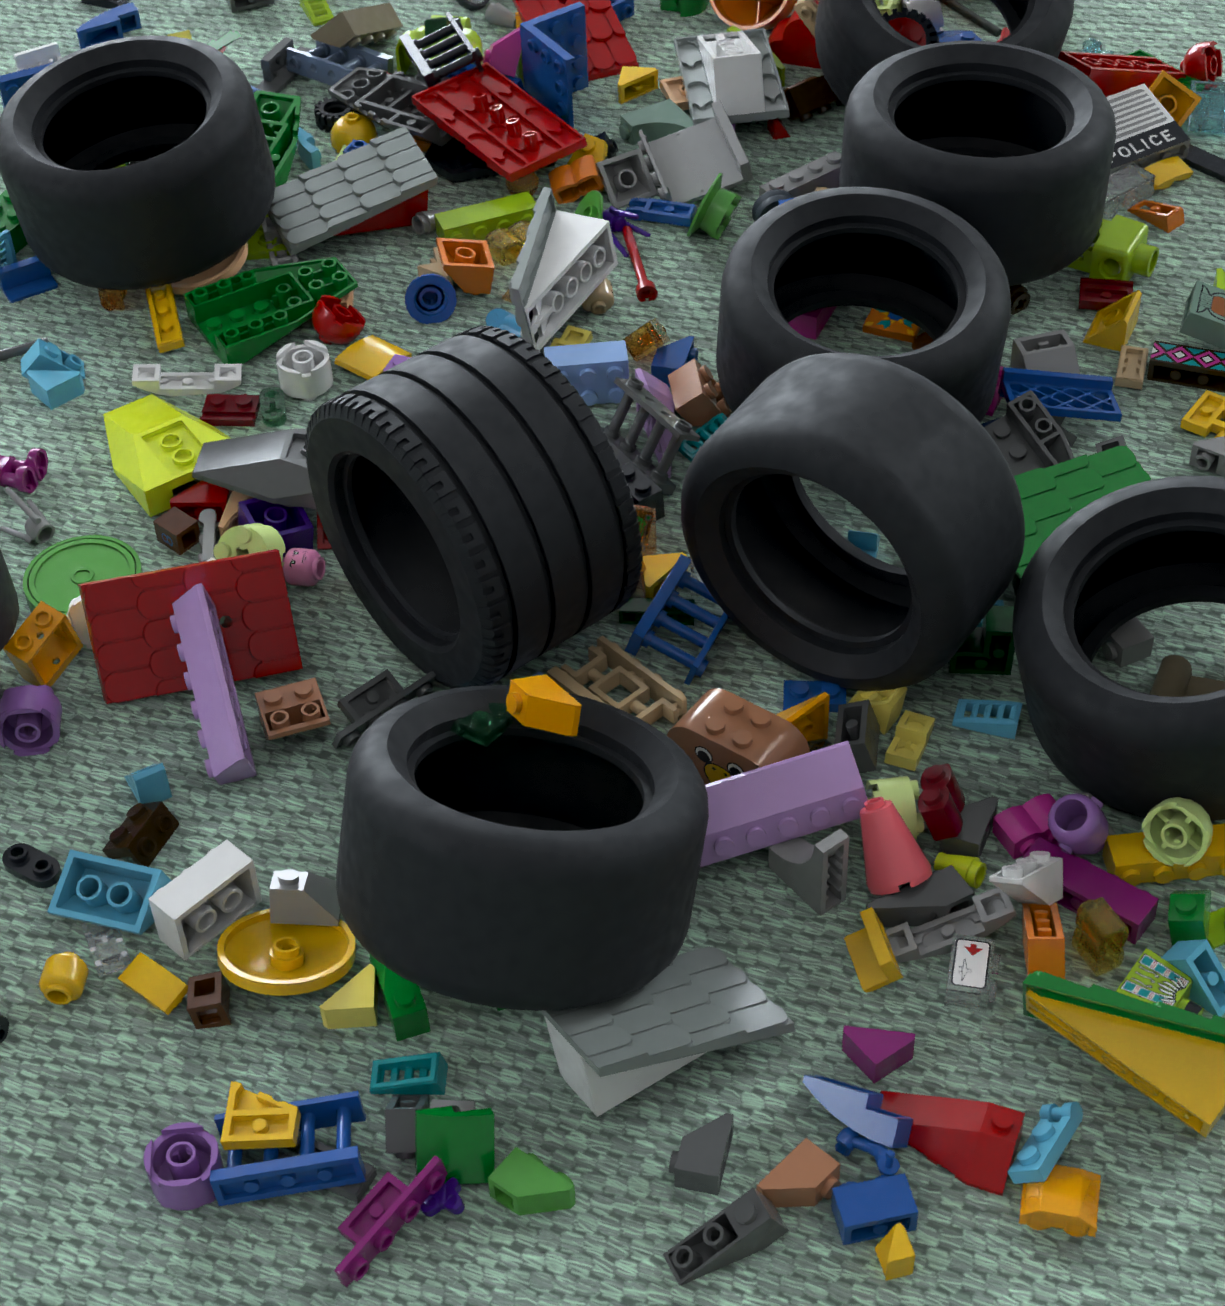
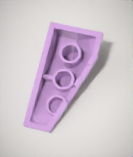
[635,368,676,478]

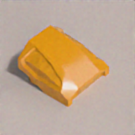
[1019,1164,1101,1237]

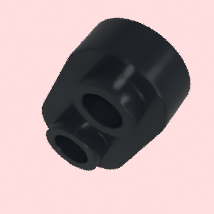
[2,843,62,888]

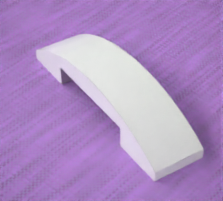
[132,364,242,397]

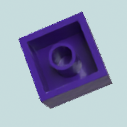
[238,498,314,557]

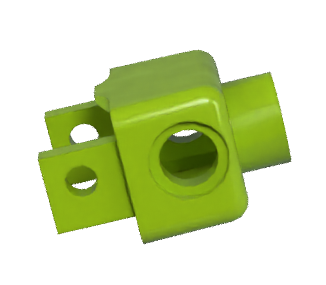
[1067,214,1159,281]

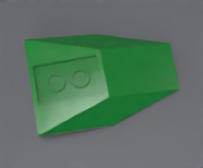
[183,257,358,365]

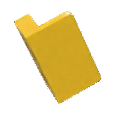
[844,907,903,992]

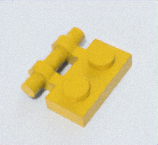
[1180,390,1225,438]

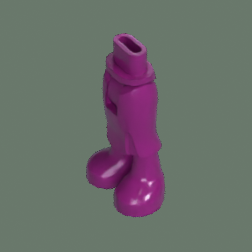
[0,448,48,493]

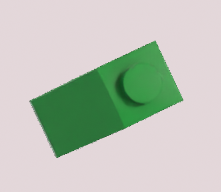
[1168,890,1212,945]

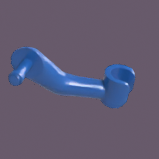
[835,1127,900,1176]

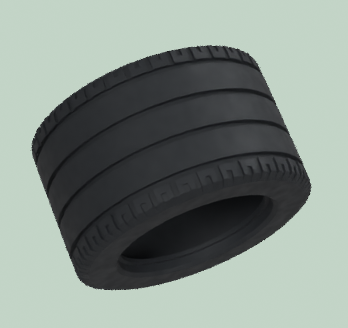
[305,326,643,689]

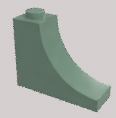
[619,99,693,145]

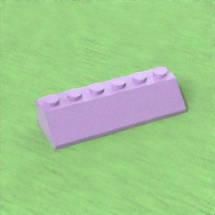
[170,583,257,785]
[700,741,867,867]

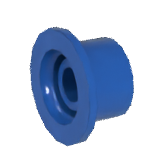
[405,274,457,324]

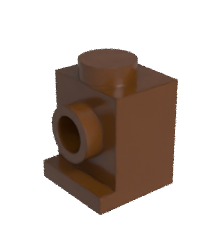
[187,971,231,1029]

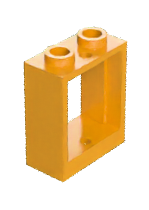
[3,601,83,687]

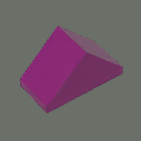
[842,1025,915,1084]

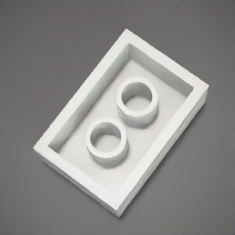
[148,840,262,960]

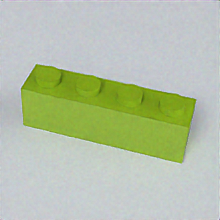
[434,191,536,240]

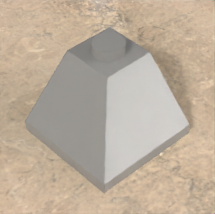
[596,148,658,208]
[269,869,341,926]

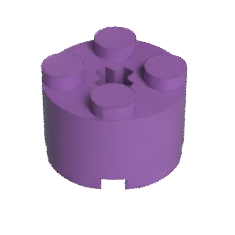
[0,685,62,756]
[143,1122,224,1211]

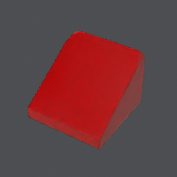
[767,118,790,140]

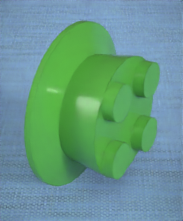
[687,173,742,240]

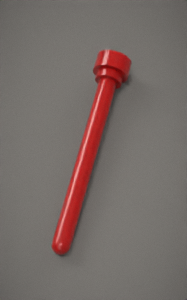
[622,226,658,302]

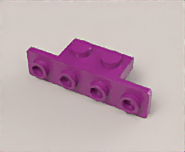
[334,1156,447,1288]

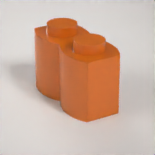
[548,155,604,204]

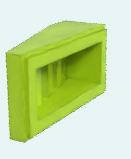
[299,0,334,27]

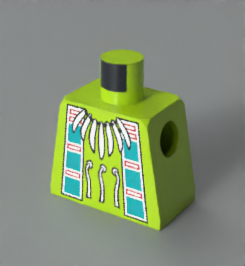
[1116,948,1204,1016]

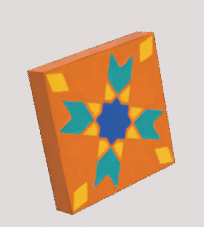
[862,308,920,343]

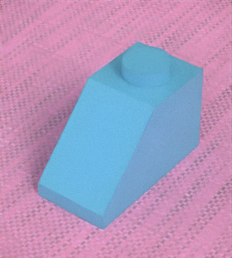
[1161,939,1225,1017]

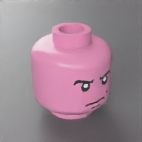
[282,548,325,587]

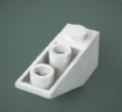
[989,851,1063,905]

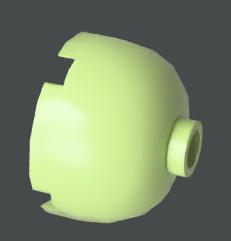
[1142,797,1213,867]

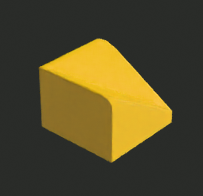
[875,1223,915,1281]

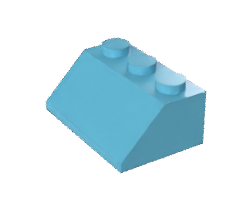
[47,849,172,935]

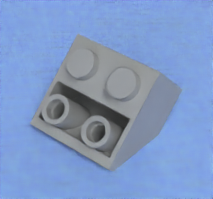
[1010,329,1080,374]

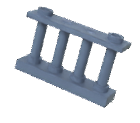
[287,41,393,86]

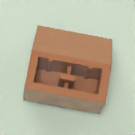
[668,358,732,426]
[255,678,331,740]

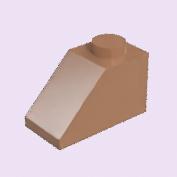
[757,1138,841,1208]

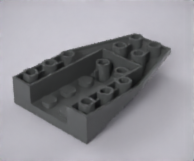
[192,428,317,511]

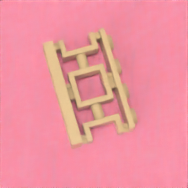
[547,636,687,725]

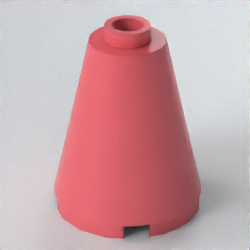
[860,797,933,895]

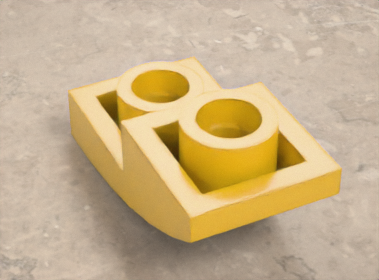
[1139,156,1194,190]
[118,952,188,1015]

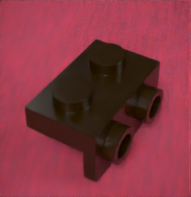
[102,801,179,867]

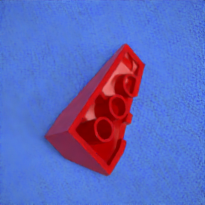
[880,1091,1025,1196]

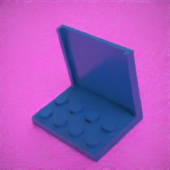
[520,2,589,128]

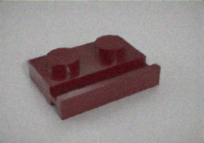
[1078,277,1134,310]
[200,393,261,427]

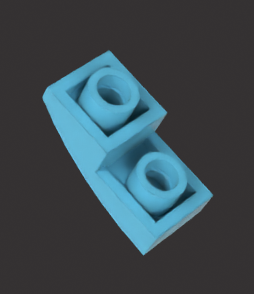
[297,127,321,170]

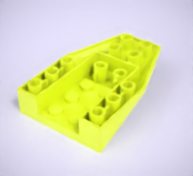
[103,394,231,517]

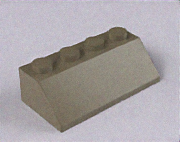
[310,2,403,48]

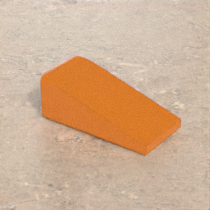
[1128,200,1185,233]

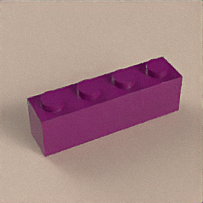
[1022,837,1159,945]

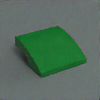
[415,1106,495,1184]

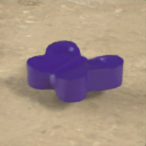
[420,1177,465,1217]

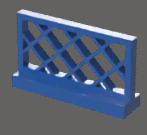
[998,367,1122,422]

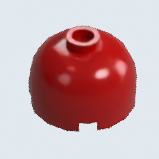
[1180,41,1223,89]
[312,295,366,345]

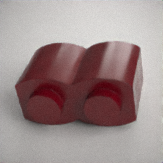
[917,763,965,841]

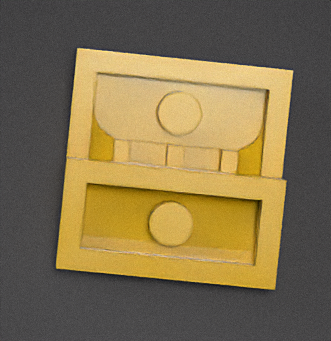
[334,335,412,380]

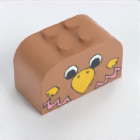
[667,688,810,784]

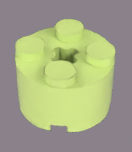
[213,523,286,567]
[866,776,924,840]

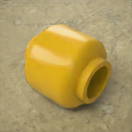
[39,952,89,1005]

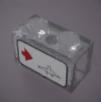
[944,933,1001,1014]

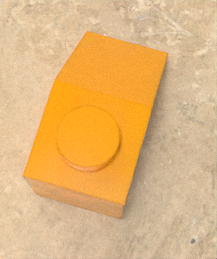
[506,674,582,737]

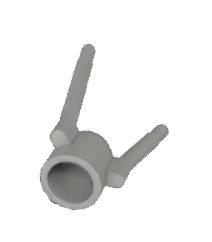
[0,487,55,545]

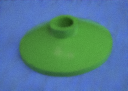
[575,190,604,219]

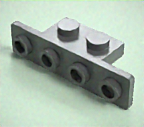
[256,37,312,93]
[332,669,436,749]

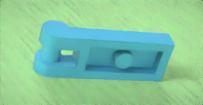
[1008,1102,1083,1184]

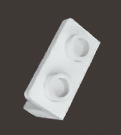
[14,42,62,71]

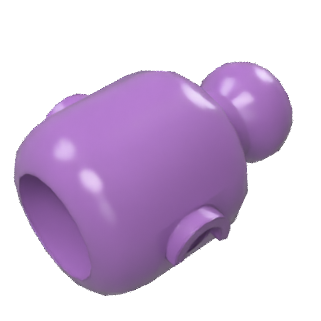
[1048,793,1109,855]

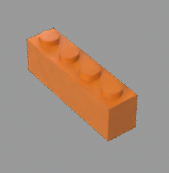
[1022,903,1065,979]

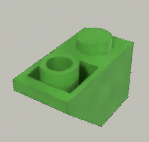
[488,1147,576,1216]

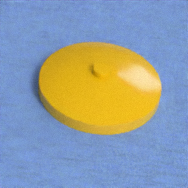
[217,909,356,996]

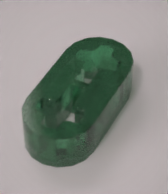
[259,387,287,427]

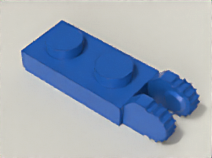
[625,197,697,227]

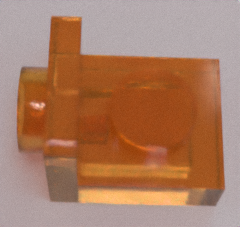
[97,288,127,312]

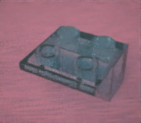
[1187,80,1225,134]

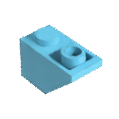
[21,338,85,379]

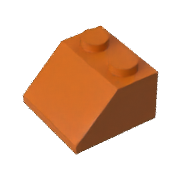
[436,237,495,295]

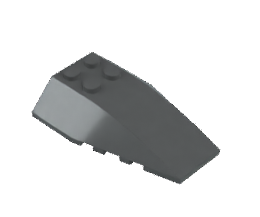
[328,67,454,147]

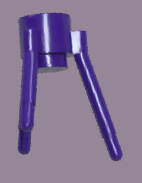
[603,206,651,257]

